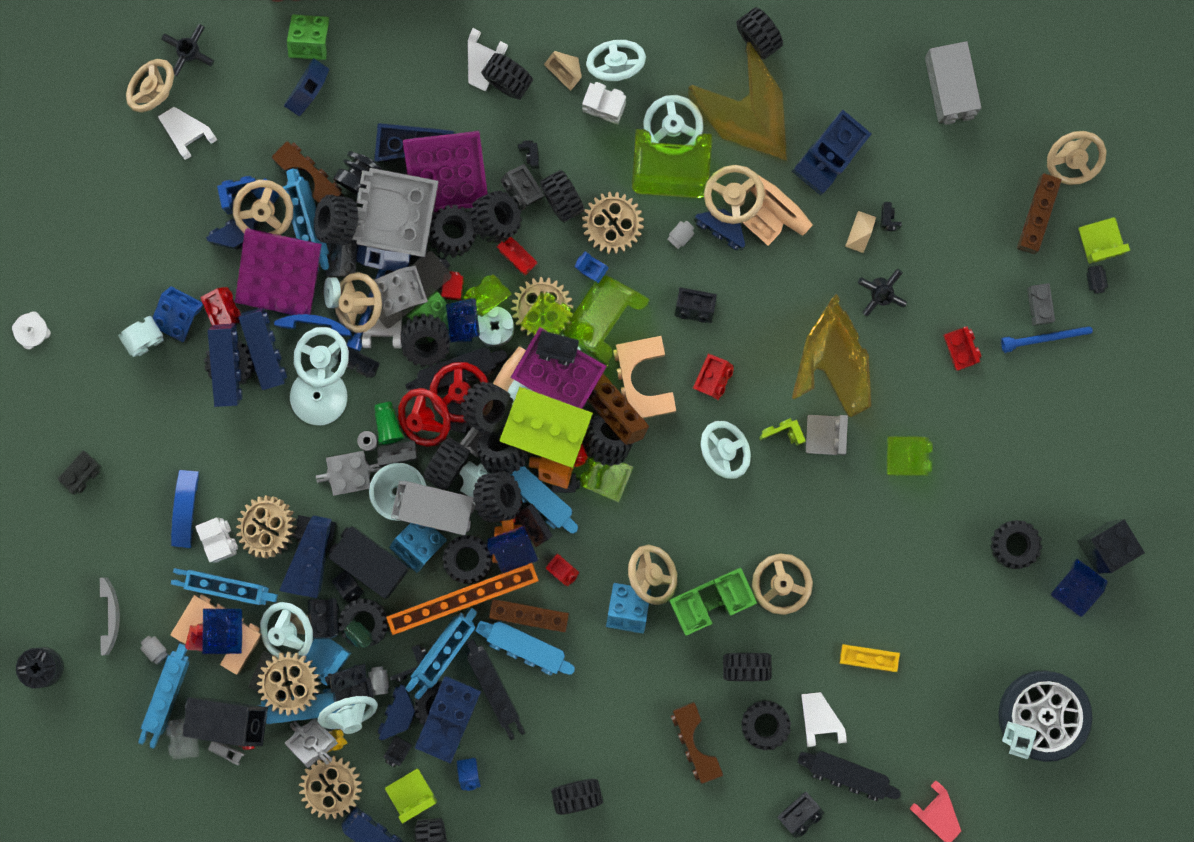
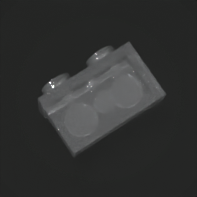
[166,719,199,760]

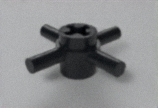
[161,24,215,76]
[858,268,907,316]

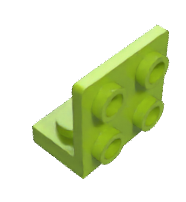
[1078,217,1130,264]
[759,418,806,446]
[385,769,438,823]

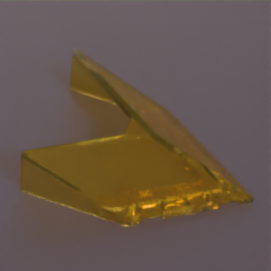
[688,42,787,161]
[792,294,871,417]

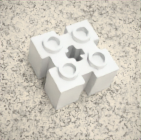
[582,82,626,125]
[195,518,238,563]

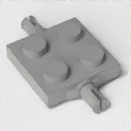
[316,451,381,496]
[285,718,338,768]

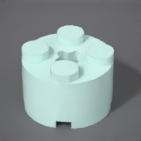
[475,306,515,347]
[118,316,164,357]

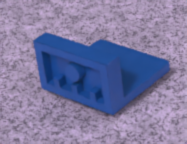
[217,176,256,215]
[153,286,204,342]

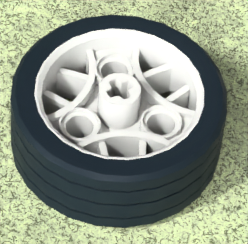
[998,671,1093,762]

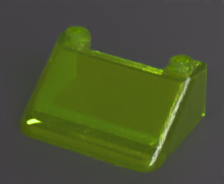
[632,129,712,198]
[563,275,650,366]

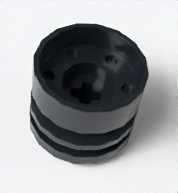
[333,151,383,195]
[16,647,64,689]

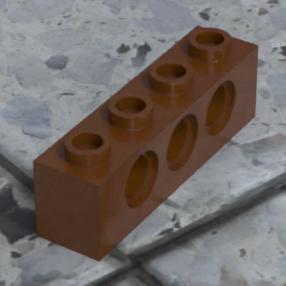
[1017,173,1062,255]
[587,373,649,445]
[489,599,569,632]

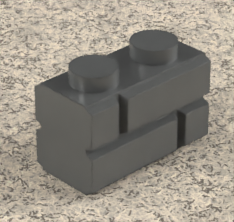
[1027,283,1055,326]

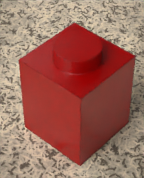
[441,271,464,301]

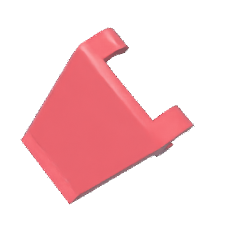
[909,780,961,842]

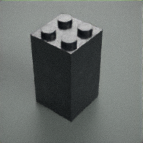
[1077,519,1145,574]
[328,526,411,599]
[182,698,268,746]

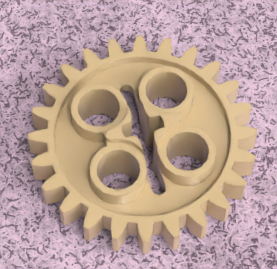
[582,192,644,254]
[511,277,573,336]
[236,495,297,559]
[257,652,321,715]
[299,756,362,819]

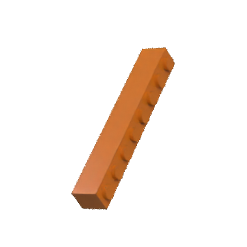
[386,563,539,635]

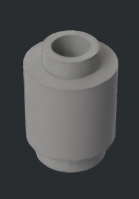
[667,221,695,249]
[357,431,378,451]
[140,636,168,665]
[368,666,389,695]

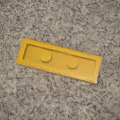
[839,644,900,672]

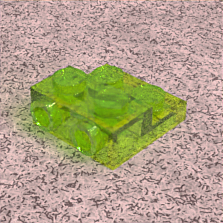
[463,274,512,317]
[520,292,573,335]
[887,437,933,476]
[580,458,634,502]

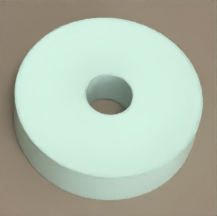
[324,277,341,308]

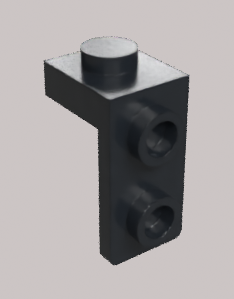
[390,644,427,682]

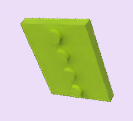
[500,386,593,468]

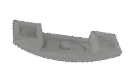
[100,578,120,655]

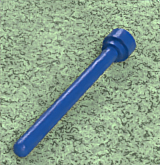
[346,269,386,352]
[1001,327,1093,353]

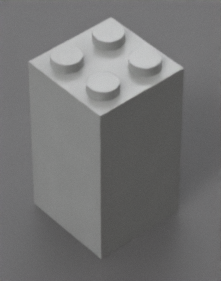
[925,41,981,125]
[391,481,475,535]

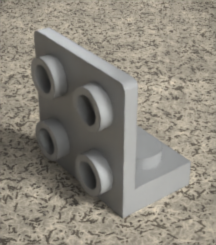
[374,266,428,316]
[806,415,848,455]

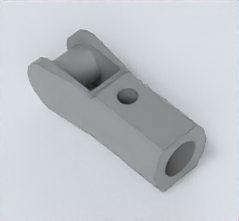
[208,742,245,765]

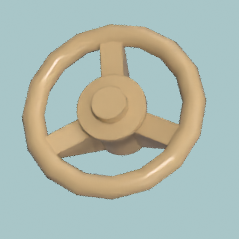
[126,59,174,113]
[1047,131,1107,185]
[704,165,765,224]
[232,180,294,235]
[335,272,382,333]
[628,545,678,605]
[752,553,813,615]

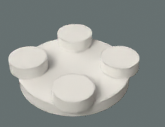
[12,312,51,350]

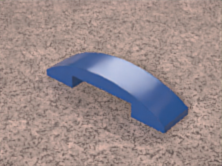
[274,314,352,337]
[171,470,199,548]

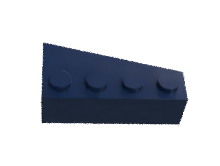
[374,123,456,162]
[239,307,287,390]
[207,323,243,407]
[279,515,332,598]
[341,807,403,842]

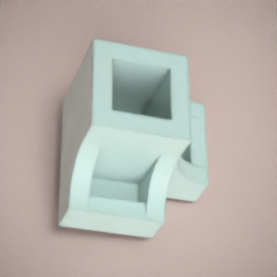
[459,461,491,497]
[1002,721,1037,759]

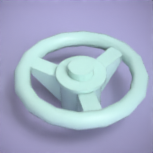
[586,40,646,81]
[643,95,703,155]
[294,327,349,387]
[700,421,751,479]
[260,602,313,659]
[318,696,378,734]

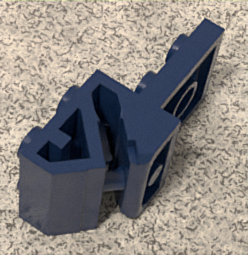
[791,110,872,196]
[415,676,481,764]

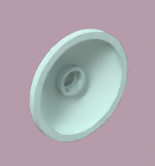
[290,368,348,425]
[369,463,426,521]

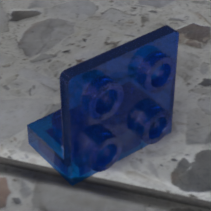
[446,298,480,343]
[488,526,538,573]
[1051,558,1108,617]
[202,609,242,654]

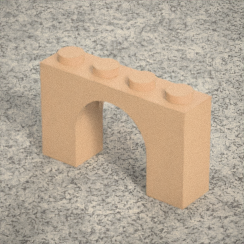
[613,336,676,419]
[171,594,262,675]

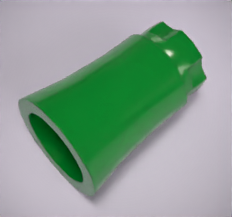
[374,402,405,445]

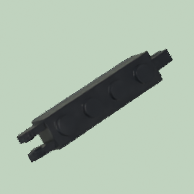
[405,347,508,394]
[466,639,525,740]
[797,750,901,801]

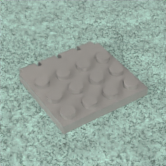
[352,168,439,257]

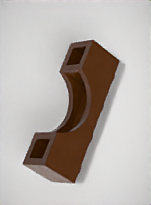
[271,141,344,203]
[671,702,723,784]

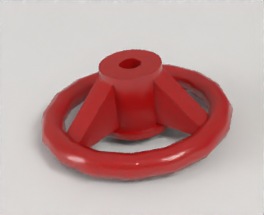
[430,362,488,422]
[398,388,451,447]

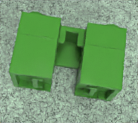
[669,568,757,636]

